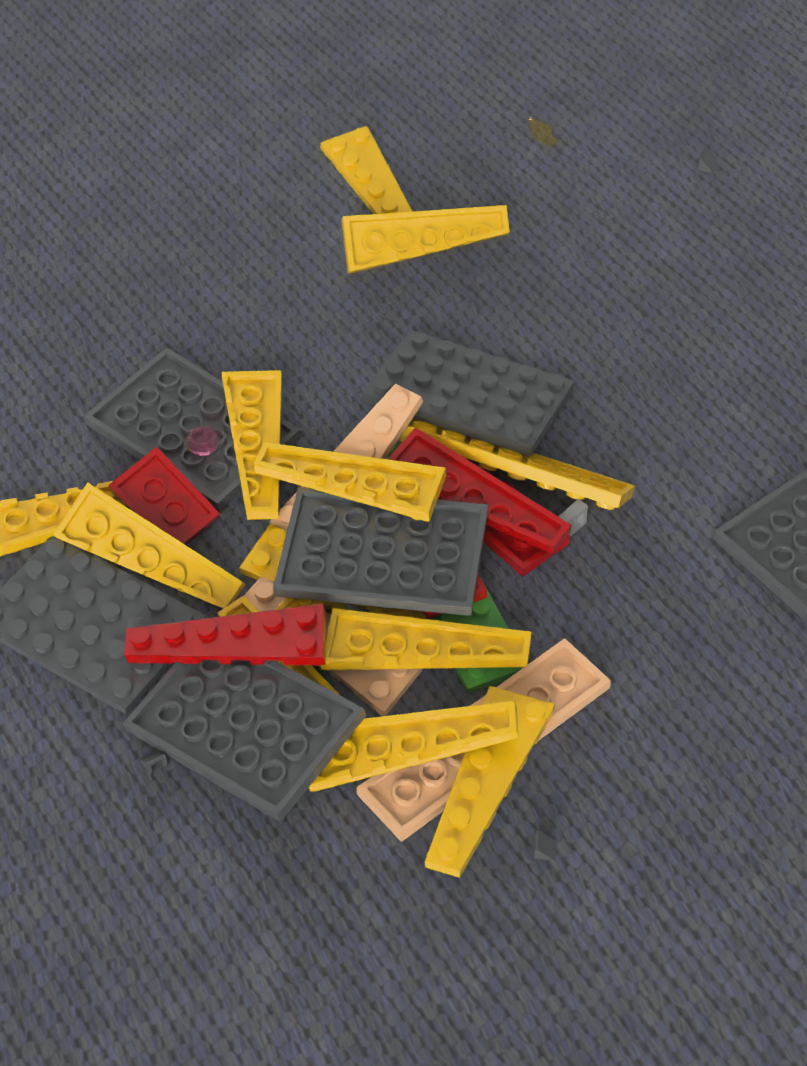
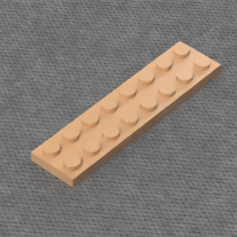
[356,638,611,842]

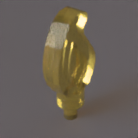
[528,118,557,145]

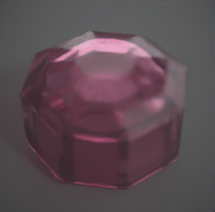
[187,426,218,456]

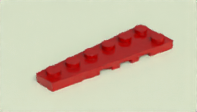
[388,427,571,554]
[124,604,326,665]

